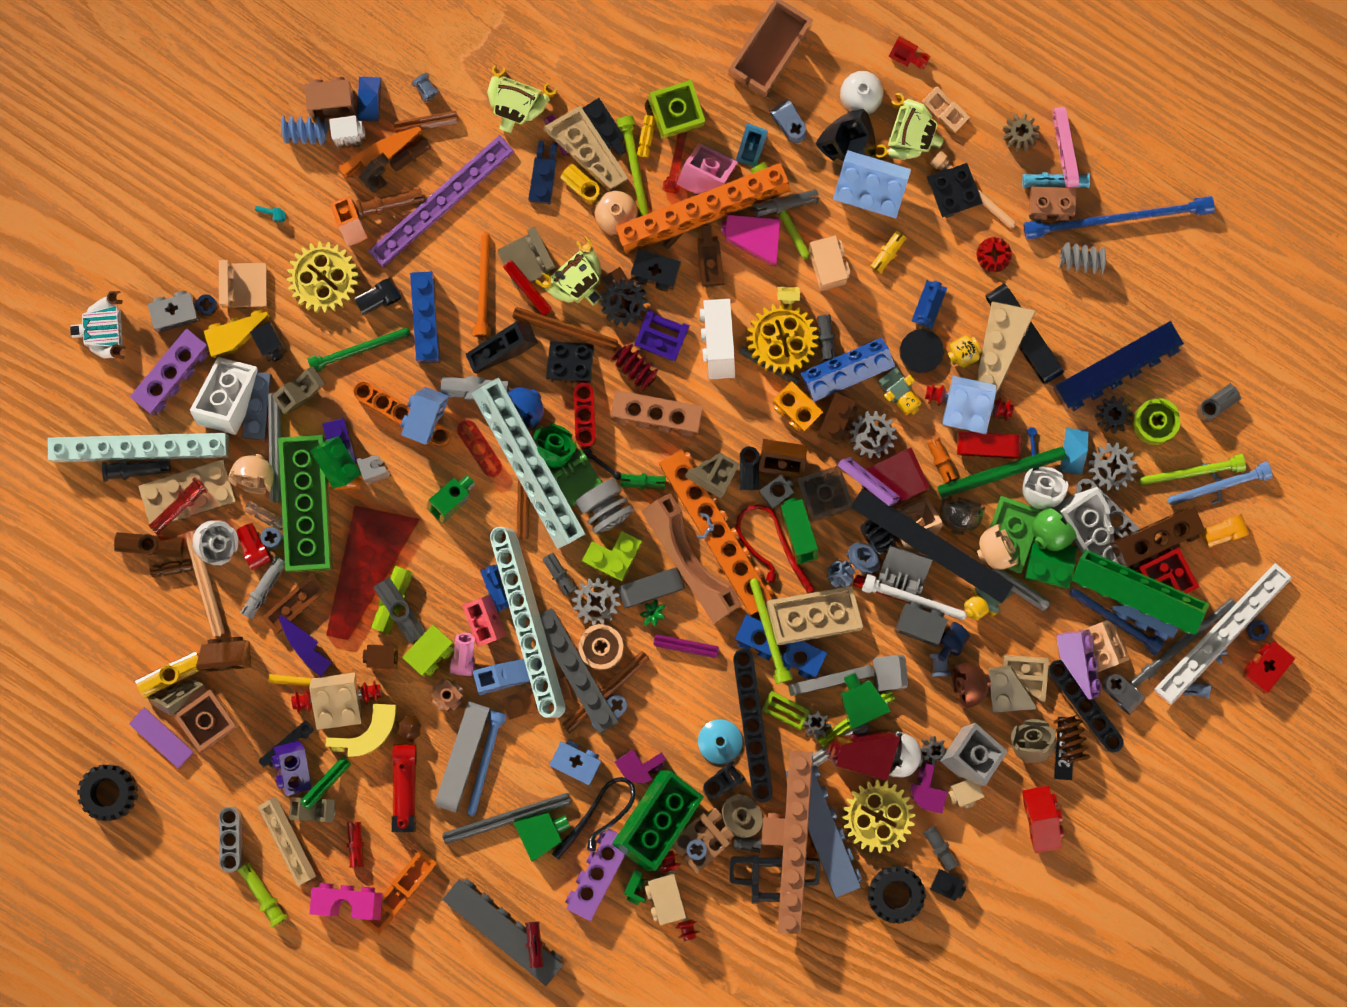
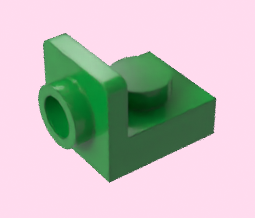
[624,869,646,905]

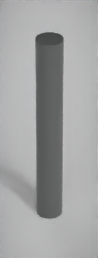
[738,346,800,385]

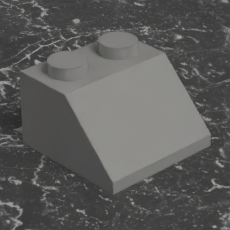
[940,723,1008,786]

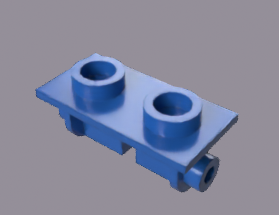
[912,280,947,329]
[480,565,509,612]

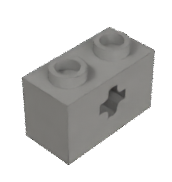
[147,291,200,333]

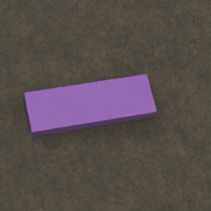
[837,458,900,506]
[129,707,194,769]

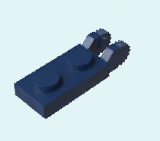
[528,141,558,205]

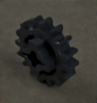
[599,277,648,326]

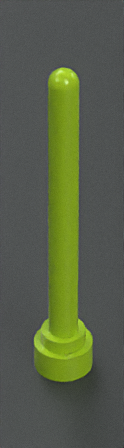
[616,116,649,216]
[750,162,810,260]
[1139,454,1246,486]
[750,578,793,684]

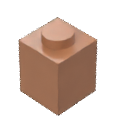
[762,813,785,846]

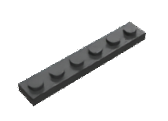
[540,608,619,734]

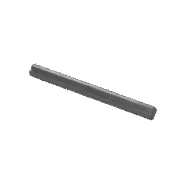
[442,793,571,844]

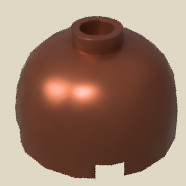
[952,663,991,709]

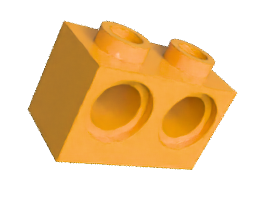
[773,381,823,433]

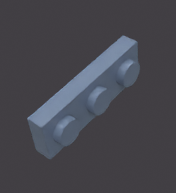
[242,373,271,440]

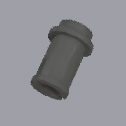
[733,836,762,853]

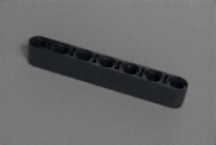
[733,649,773,803]

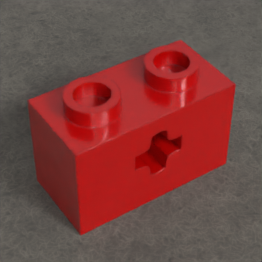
[1243,641,1296,694]

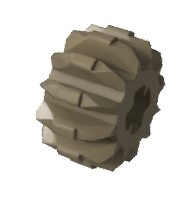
[1002,114,1040,151]

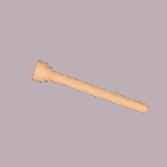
[930,151,1016,228]

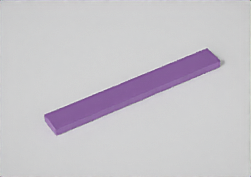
[368,135,515,268]

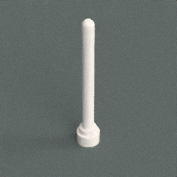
[862,574,967,620]

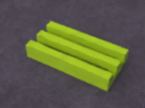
[761,691,811,731]

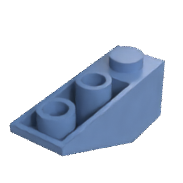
[1110,605,1178,640]
[473,659,542,696]

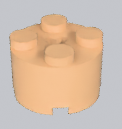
[579,624,624,670]

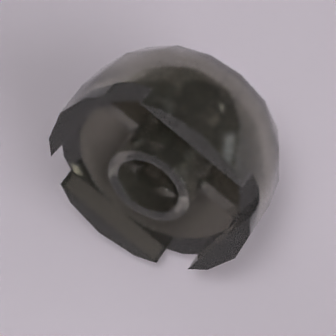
[940,497,985,535]

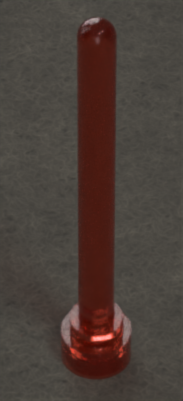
[662,132,687,194]

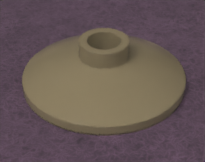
[722,794,763,838]

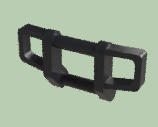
[730,855,820,904]

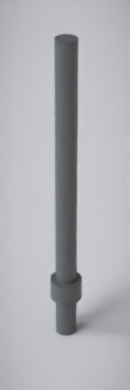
[1129,598,1236,688]

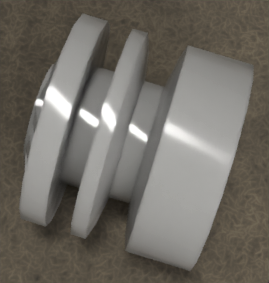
[575,478,634,535]

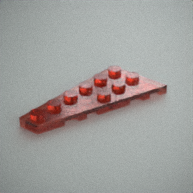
[326,506,420,641]

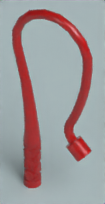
[736,504,815,594]

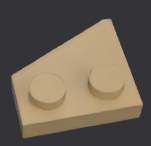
[1003,655,1049,702]

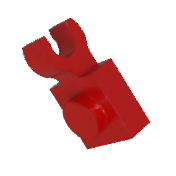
[888,36,931,69]

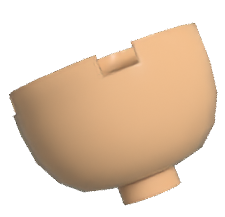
[594,191,638,235]
[228,454,274,494]
[977,524,1018,570]

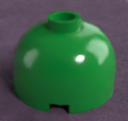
[532,424,577,468]

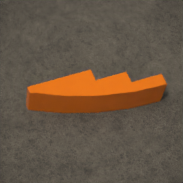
[338,126,423,179]
[362,849,437,935]

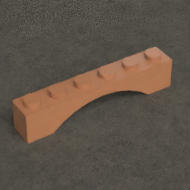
[641,493,742,624]

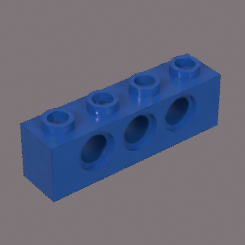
[735,615,827,680]

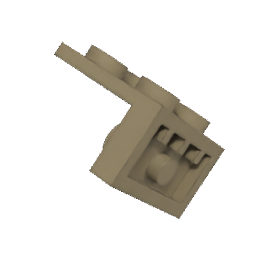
[497,227,556,289]

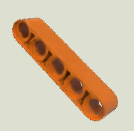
[353,381,451,448]

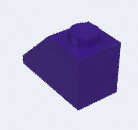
[322,418,358,464]

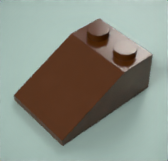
[196,637,252,672]

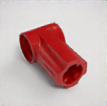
[235,523,272,571]

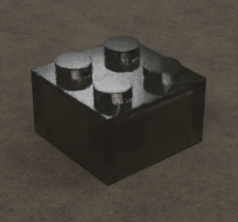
[796,466,853,523]

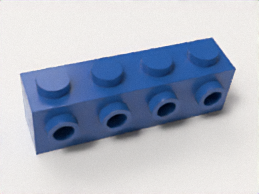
[801,338,895,402]

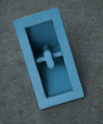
[736,123,768,167]

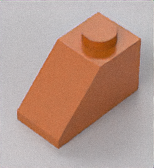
[330,196,368,247]

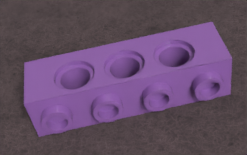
[130,328,209,416]
[565,829,625,921]

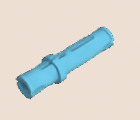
[1022,172,1090,188]

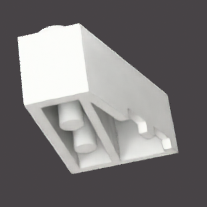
[700,299,735,379]

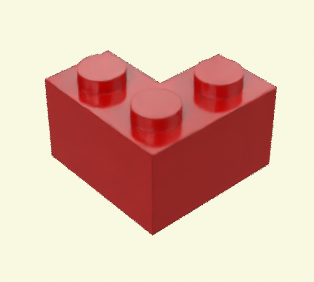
[1136,548,1199,593]
[1022,785,1064,853]

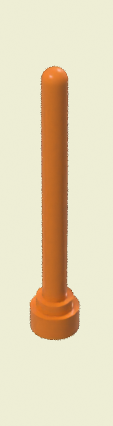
[473,232,491,338]

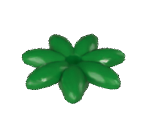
[640,599,665,627]

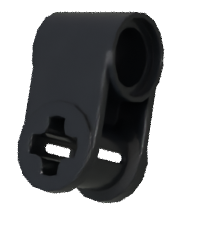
[703,761,746,799]

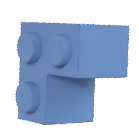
[400,387,450,445]

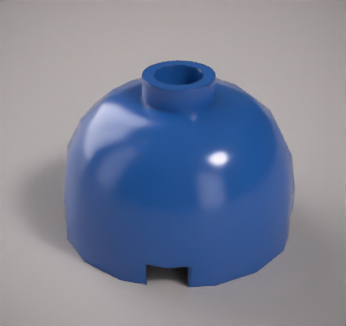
[507,387,544,431]

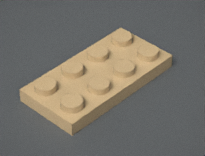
[138,460,237,529]
[766,586,863,645]

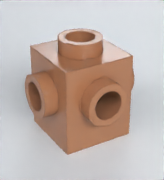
[431,679,465,712]

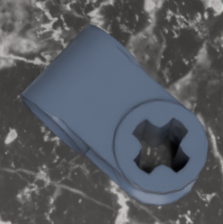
[769,99,806,143]

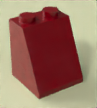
[861,447,930,507]
[827,729,900,781]

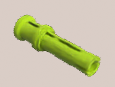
[238,862,288,928]

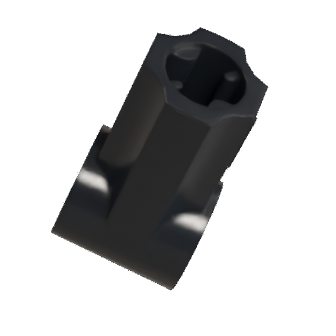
[354,278,402,316]
[739,446,759,490]

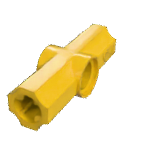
[136,652,201,699]

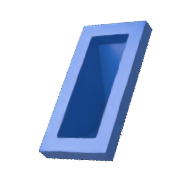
[357,77,381,121]

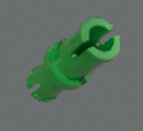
[621,473,666,490]

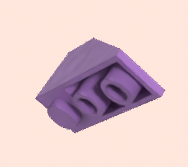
[1056,629,1101,699]

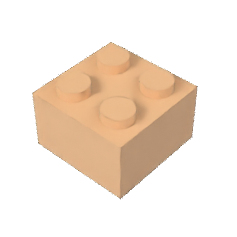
[809,235,850,292]

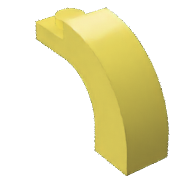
[326,704,398,757]

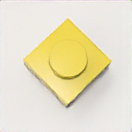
[777,287,800,304]

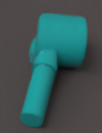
[255,206,285,222]

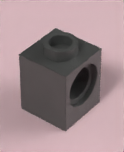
[759,475,795,510]

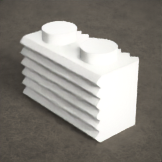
[329,116,366,149]

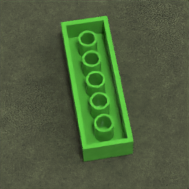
[278,435,333,573]

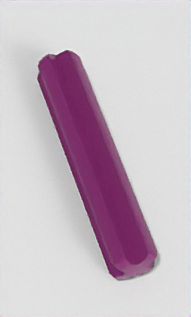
[653,634,719,658]

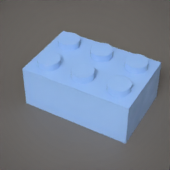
[833,150,911,218]

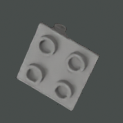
[878,545,932,595]

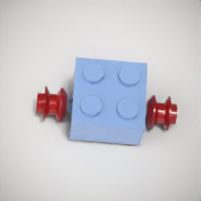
[925,376,1014,434]

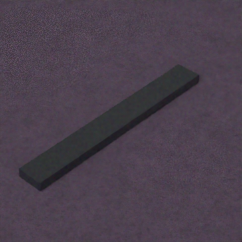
[850,488,1014,603]

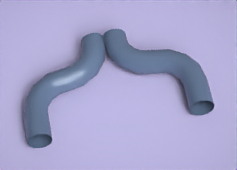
[697,513,714,539]

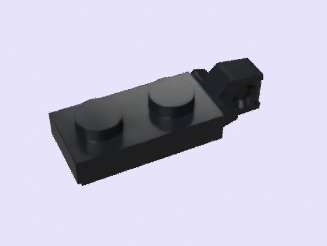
[582,98,626,157]
[259,720,314,768]

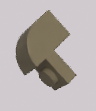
[272,366,325,414]
[289,797,336,822]

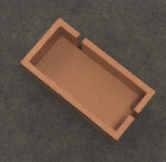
[728,0,813,98]

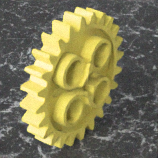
[287,241,359,313]
[842,780,915,853]

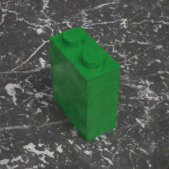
[781,498,818,565]

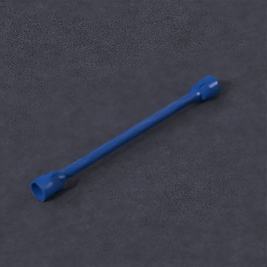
[1024,196,1215,240]

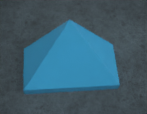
[1060,428,1089,475]

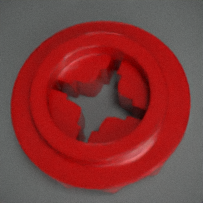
[976,237,1012,272]

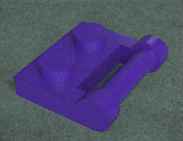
[634,309,690,362]

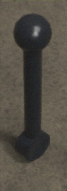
[583,448,621,480]

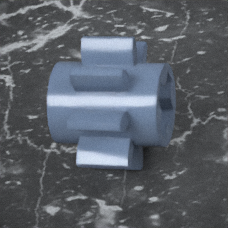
[826,560,855,588]

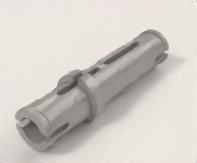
[240,556,285,620]

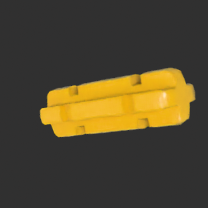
[637,115,656,158]

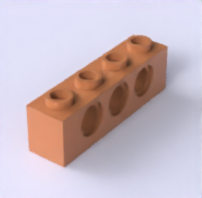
[610,390,703,437]

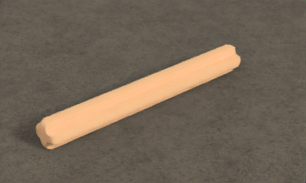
[184,530,225,638]

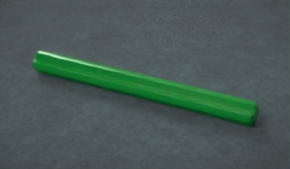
[938,446,1066,498]

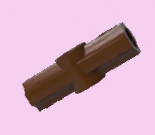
[114,532,184,557]

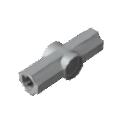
[440,376,508,401]

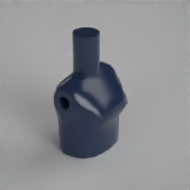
[937,622,970,662]

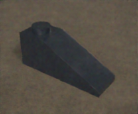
[466,322,538,374]

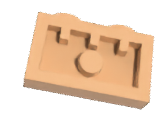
[219,260,267,308]
[1084,620,1129,672]

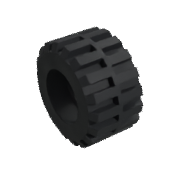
[77,765,138,821]
[868,866,926,924]

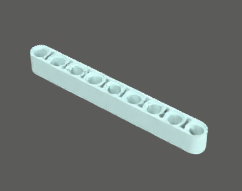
[490,527,565,718]

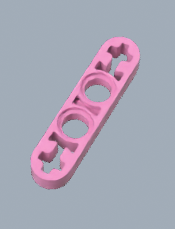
[1052,107,1079,188]

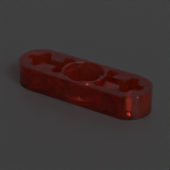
[457,420,502,478]

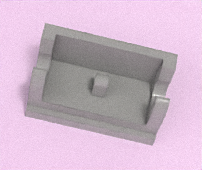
[357,456,391,485]

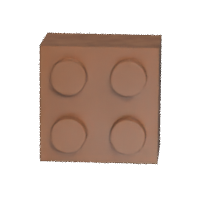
[304,77,356,120]
[173,689,240,752]

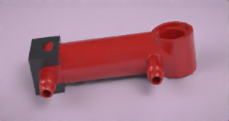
[392,744,417,832]

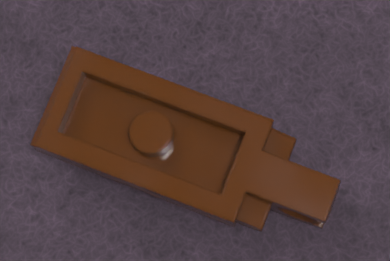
[697,225,724,288]

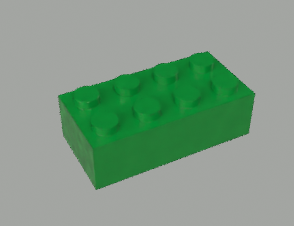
[612,770,704,871]

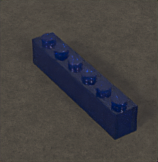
[1053,321,1184,412]

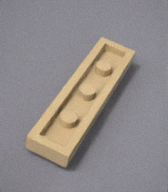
[258,797,316,886]

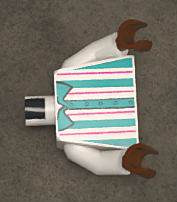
[70,291,126,359]

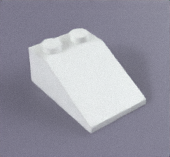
[190,357,258,435]

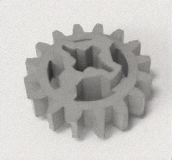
[849,411,897,460]
[1088,443,1137,491]
[572,578,620,626]

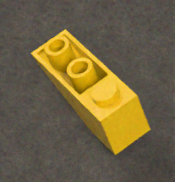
[204,310,271,359]

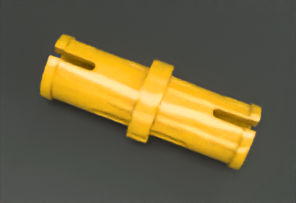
[870,231,907,274]

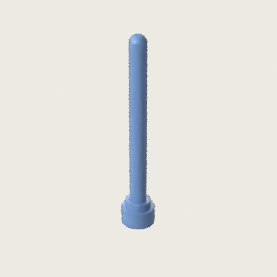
[1168,461,1273,505]
[467,710,507,816]

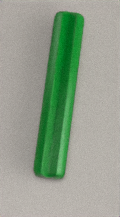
[300,757,351,810]

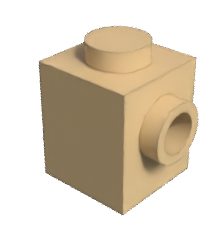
[948,779,985,809]

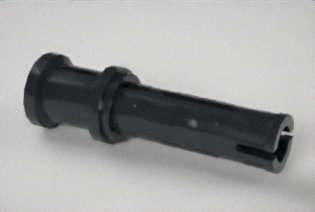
[102,459,171,482]

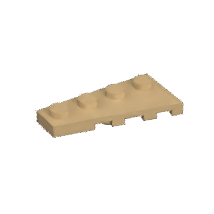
[543,106,628,191]
[976,302,1036,393]

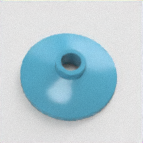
[698,719,743,764]

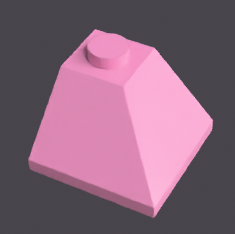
[677,143,738,194]

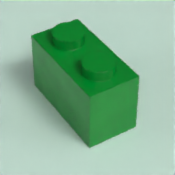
[310,436,361,489]

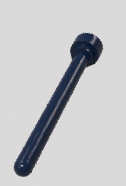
[1069,588,1164,656]

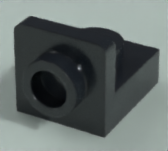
[930,869,966,901]

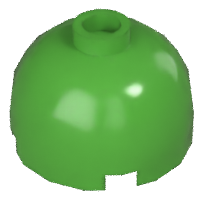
[1032,507,1077,551]

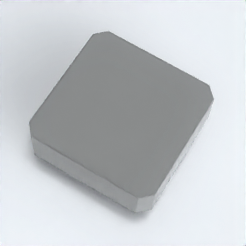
[873,655,908,691]

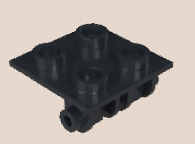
[927,163,983,218]
[546,341,594,383]

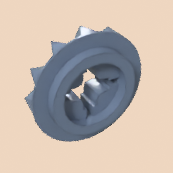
[846,543,880,575]

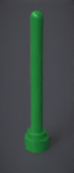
[307,328,410,373]

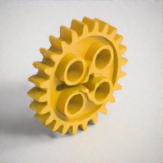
[746,303,819,375]

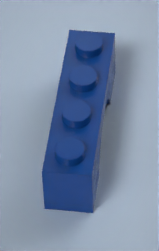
[410,271,441,364]

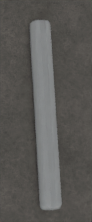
[268,393,282,502]

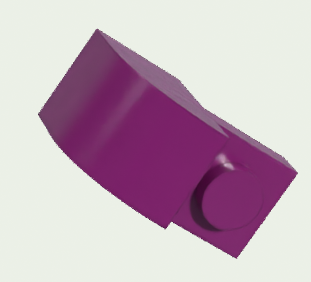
[614,750,666,783]
[910,764,947,814]

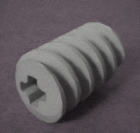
[1058,242,1106,276]

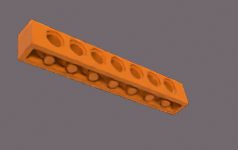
[615,163,791,255]
[659,449,775,616]

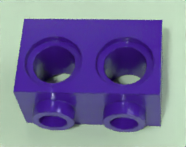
[271,741,312,796]

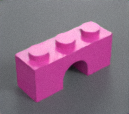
[309,883,383,920]

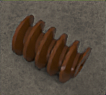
[1054,715,1090,764]

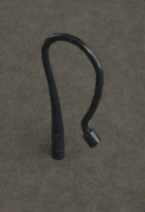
[552,777,636,860]

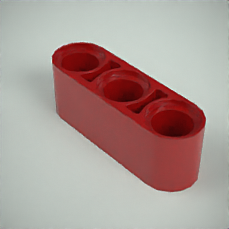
[574,383,596,449]
[957,432,1022,459]

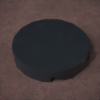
[899,329,944,374]

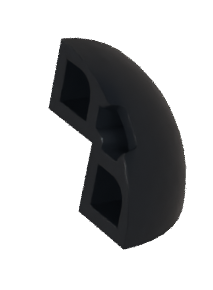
[816,109,876,161]

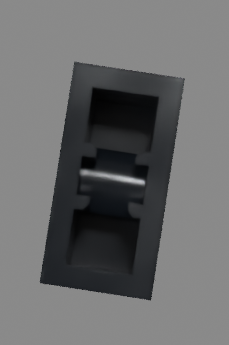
[631,249,681,292]
[250,322,288,362]

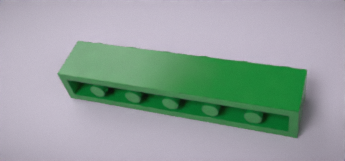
[1071,549,1210,635]

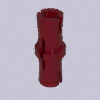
[525,921,544,968]

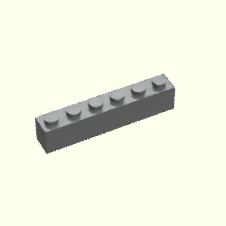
[442,878,564,986]

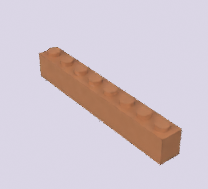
[778,750,813,934]

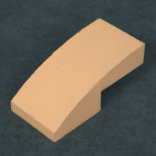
[921,86,970,133]

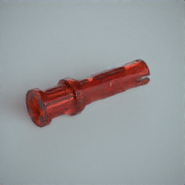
[149,477,208,535]

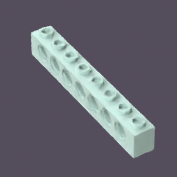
[471,378,585,549]
[48,433,230,463]

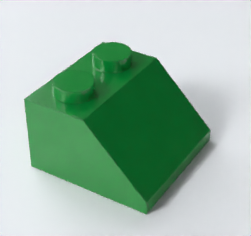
[1023,537,1077,590]

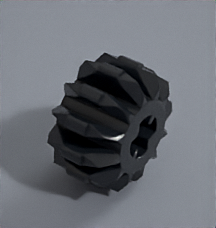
[1094,396,1133,434]
[860,519,896,554]

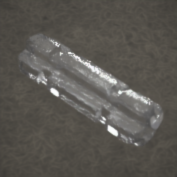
[244,501,283,531]

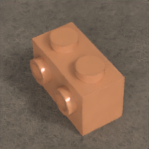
[1029,186,1076,222]

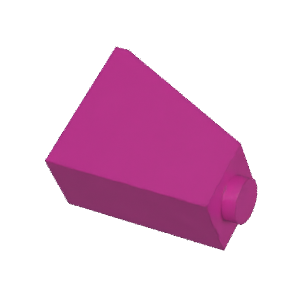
[721,215,780,266]

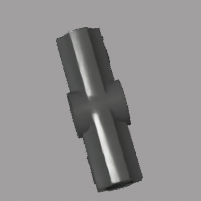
[373,577,426,643]

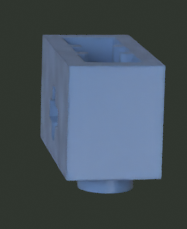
[549,739,602,785]

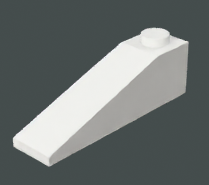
[1053,487,1119,564]

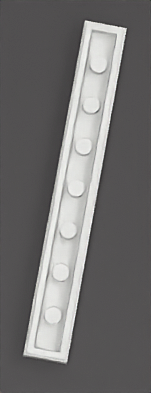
[1154,563,1292,705]

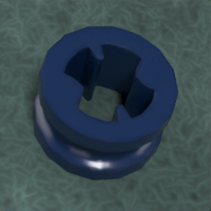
[196,295,218,316]
[1247,620,1269,641]

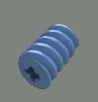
[281,115,328,145]

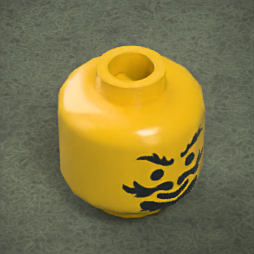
[947,335,982,368]

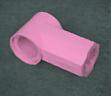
[450,632,475,677]

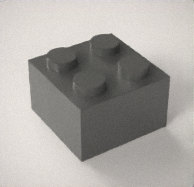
[894,602,948,647]

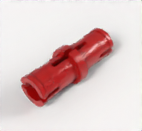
[346,822,364,868]

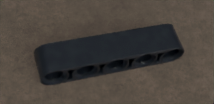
[985,283,1064,385]
[1048,660,1124,753]

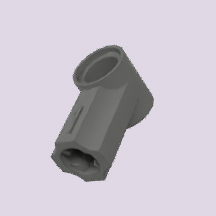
[1197,383,1242,422]

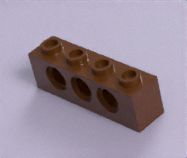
[1110,506,1205,569]

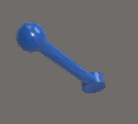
[1027,427,1039,471]

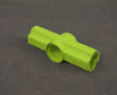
[371,566,413,635]

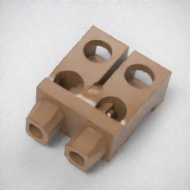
[672,808,735,874]

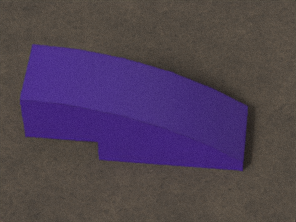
[278,615,331,677]

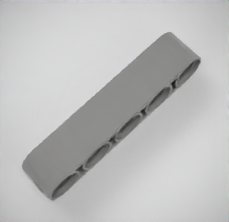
[435,701,490,813]

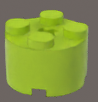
[1132,398,1180,445]

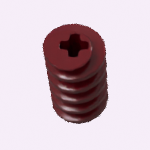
[610,344,658,392]

